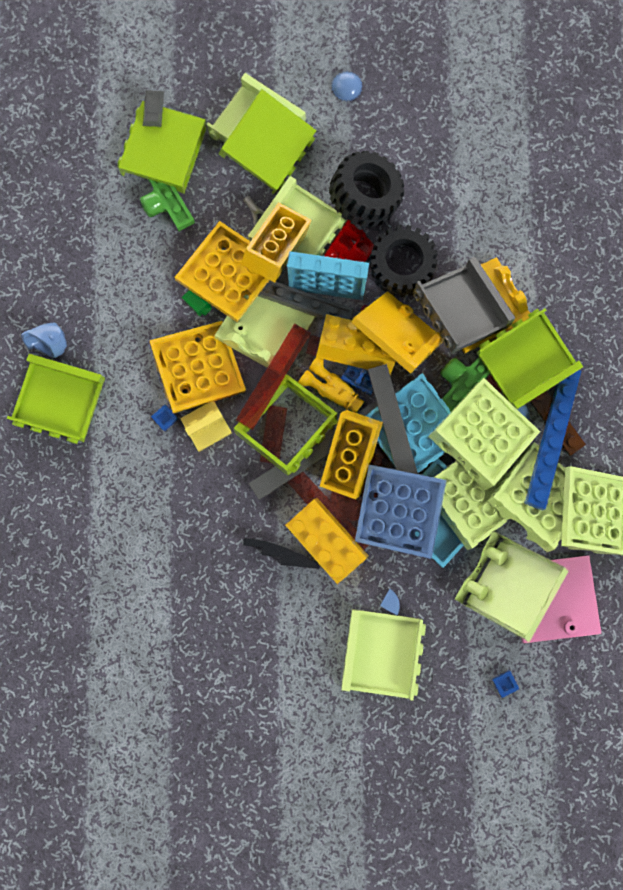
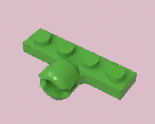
[140,179,195,232]
[441,356,490,412]

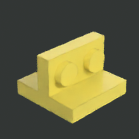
[180,402,232,452]

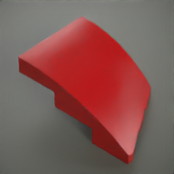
[324,220,373,262]

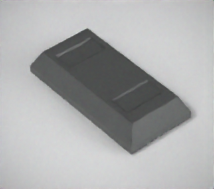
[143,90,164,127]

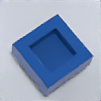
[151,404,179,432]
[492,670,519,698]

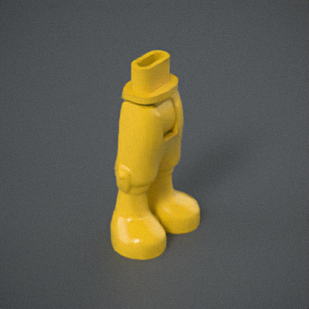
[298,357,364,413]

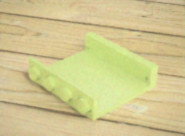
[207,73,306,144]

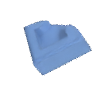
[380,589,400,615]

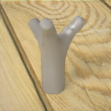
[244,196,265,226]

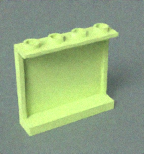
[248,176,347,266]
[341,609,426,701]

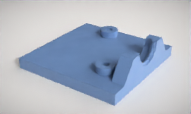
[355,465,447,559]

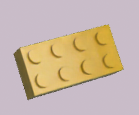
[241,202,312,283]
[316,314,395,375]
[319,410,383,499]
[285,498,369,584]

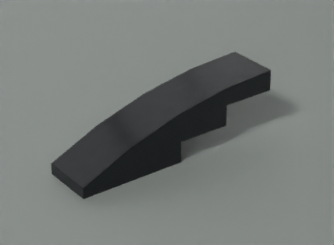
[243,538,320,569]

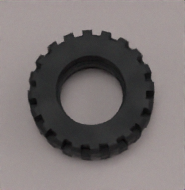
[329,151,405,228]

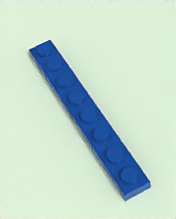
[524,370,581,511]

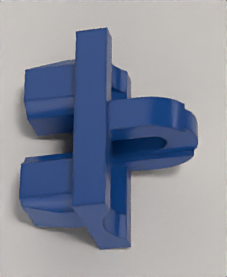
[341,365,373,396]

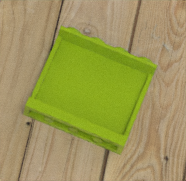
[218,89,317,194]
[118,101,207,194]
[476,308,583,409]
[7,354,105,444]

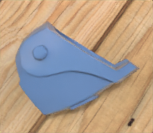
[21,323,67,358]

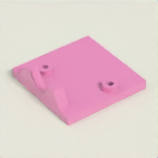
[522,555,602,643]

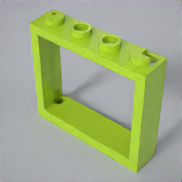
[234,372,338,476]

